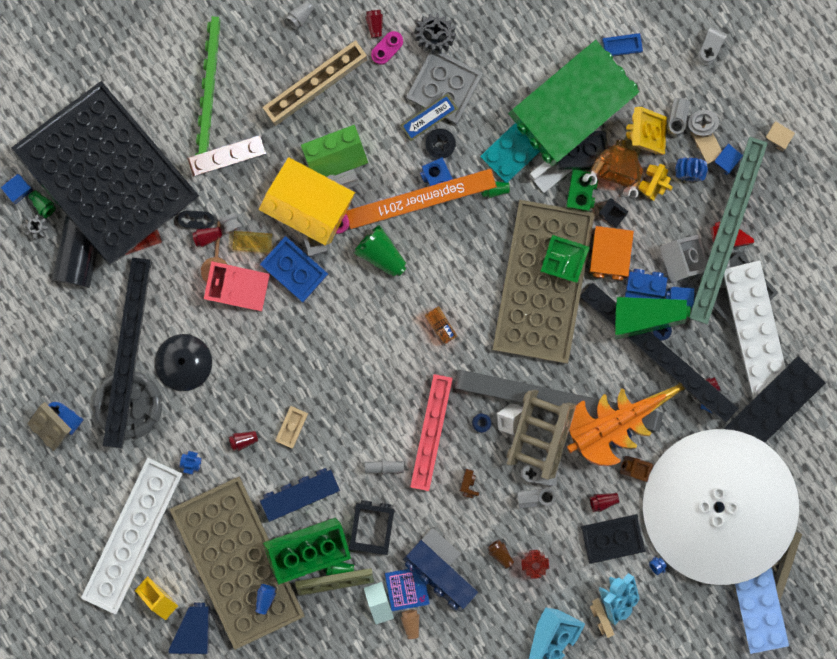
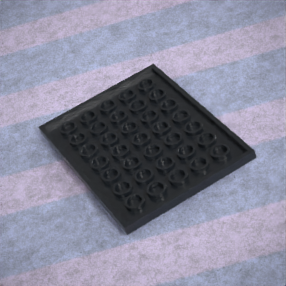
[11,81,199,266]

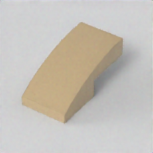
[690,124,722,165]

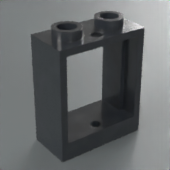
[349,500,395,555]

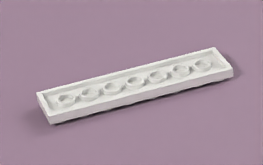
[723,260,785,399]
[81,458,183,615]

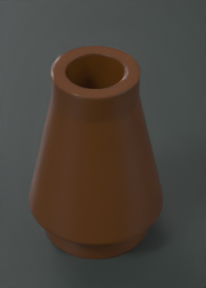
[487,539,514,569]

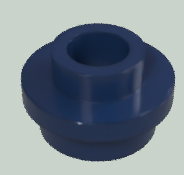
[472,413,491,433]

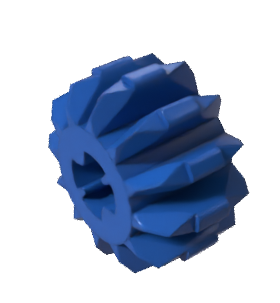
[675,157,708,182]

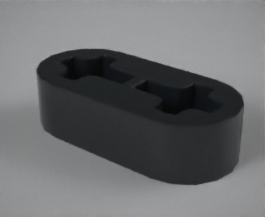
[178,210,215,229]

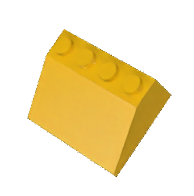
[259,157,356,245]

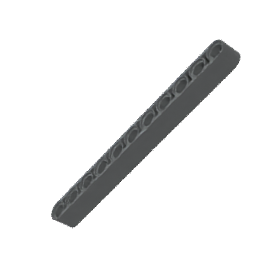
[455,370,663,432]

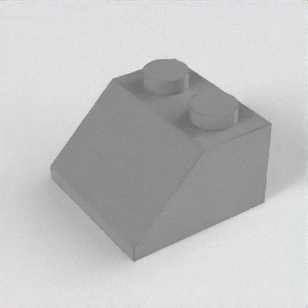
[660,235,708,283]

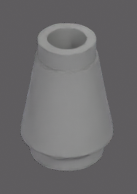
[286,1,314,29]

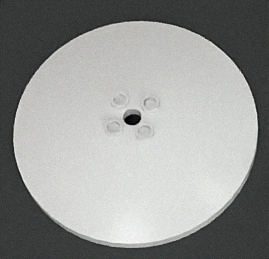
[643,429,799,585]

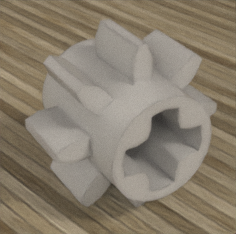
[24,215,49,239]

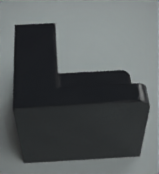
[598,198,629,228]

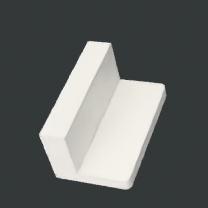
[529,162,572,193]

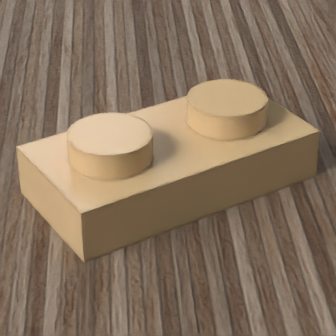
[275,406,308,449]
[590,598,615,638]

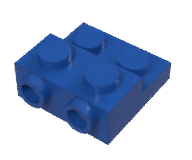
[625,269,668,299]

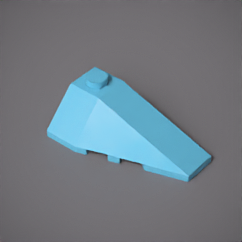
[529,607,585,659]

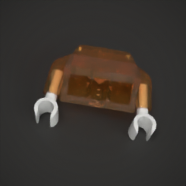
[583,139,643,198]

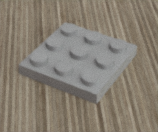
[406,50,483,124]

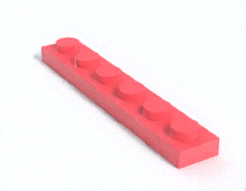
[410,374,453,491]

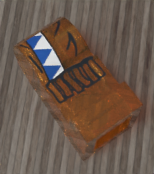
[424,306,457,345]

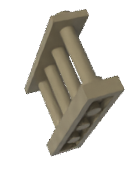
[507,390,576,480]

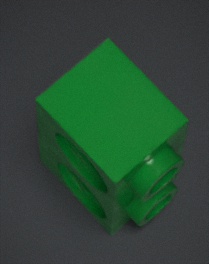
[566,170,598,212]

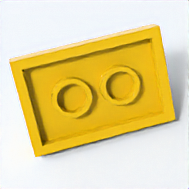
[626,107,667,155]

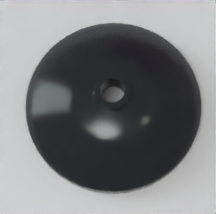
[155,334,212,391]

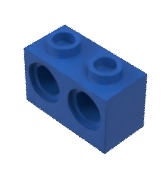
[420,157,453,186]

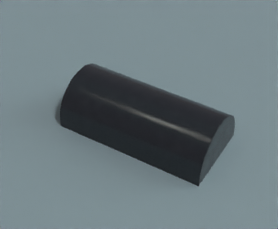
[52,215,97,288]

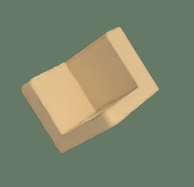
[766,121,795,152]

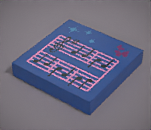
[385,569,430,611]

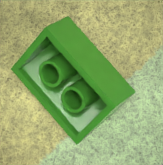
[301,124,368,177]

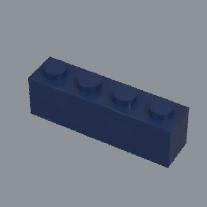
[260,468,341,522]
[402,540,478,612]

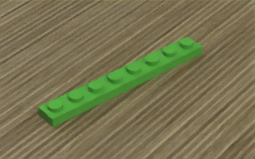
[195,16,221,155]

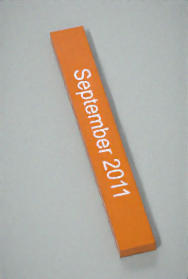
[346,169,497,229]

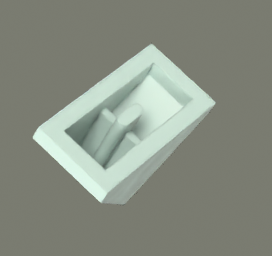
[364,582,394,624]

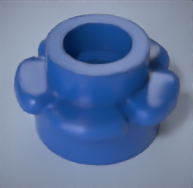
[649,557,666,575]

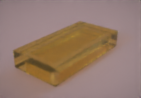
[233,231,273,253]

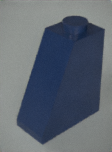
[169,602,210,654]

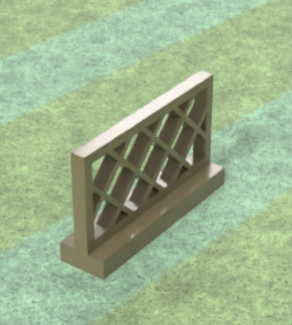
[733,532,802,602]

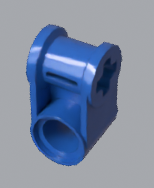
[48,402,84,435]

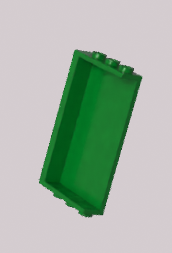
[508,39,640,166]

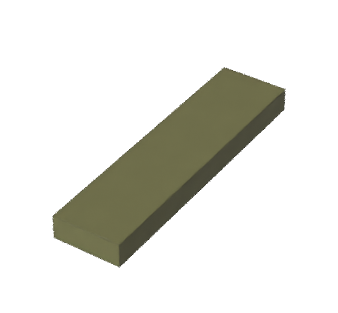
[295,568,374,596]

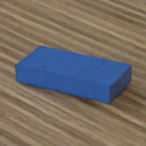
[602,33,643,56]

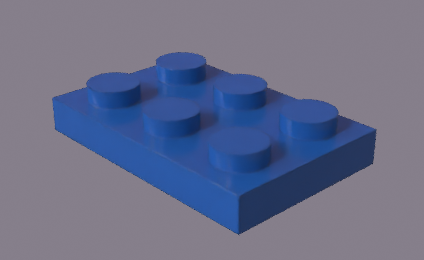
[260,236,329,303]

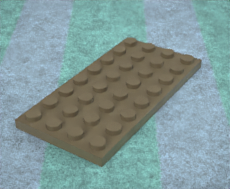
[492,200,595,364]
[169,476,305,650]

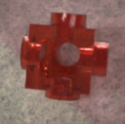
[521,550,549,579]

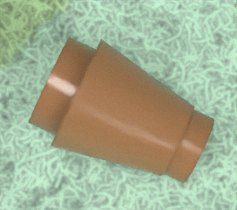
[401,609,420,639]

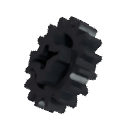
[414,13,456,54]

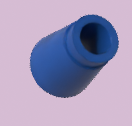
[255,584,276,615]

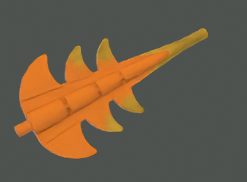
[566,384,685,466]

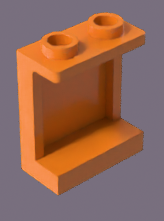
[589,226,634,281]

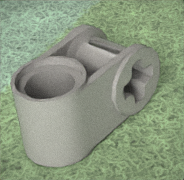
[698,27,727,65]
[520,465,558,486]

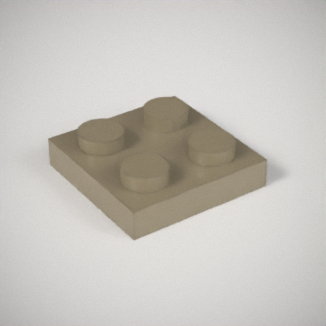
[28,402,72,451]

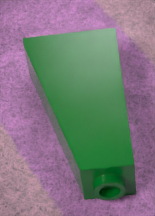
[615,297,690,339]

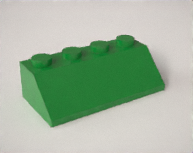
[263,517,351,585]

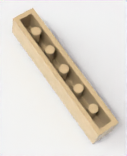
[263,40,367,126]

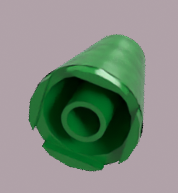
[353,225,406,277]

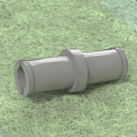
[365,460,404,475]

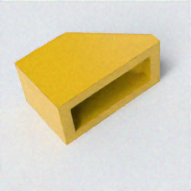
[135,576,178,620]

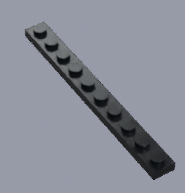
[103,257,152,449]
[580,283,739,424]

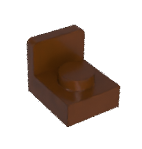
[620,456,654,482]
[459,469,479,499]

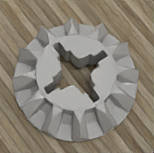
[688,110,719,138]

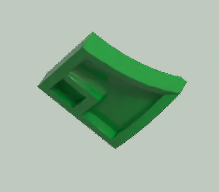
[541,235,590,283]

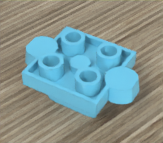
[599,573,640,625]

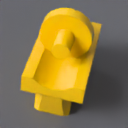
[638,164,673,201]

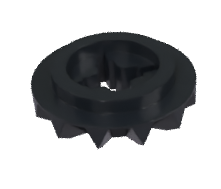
[425,128,456,159]

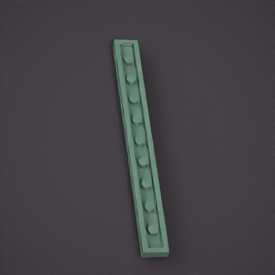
[688,137,768,325]

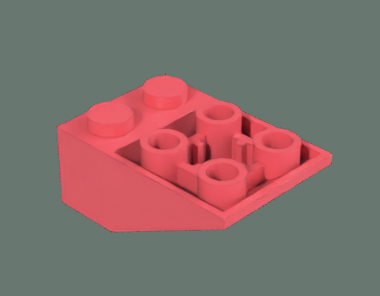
[204,261,270,311]

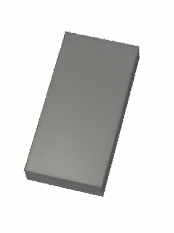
[422,528,461,566]

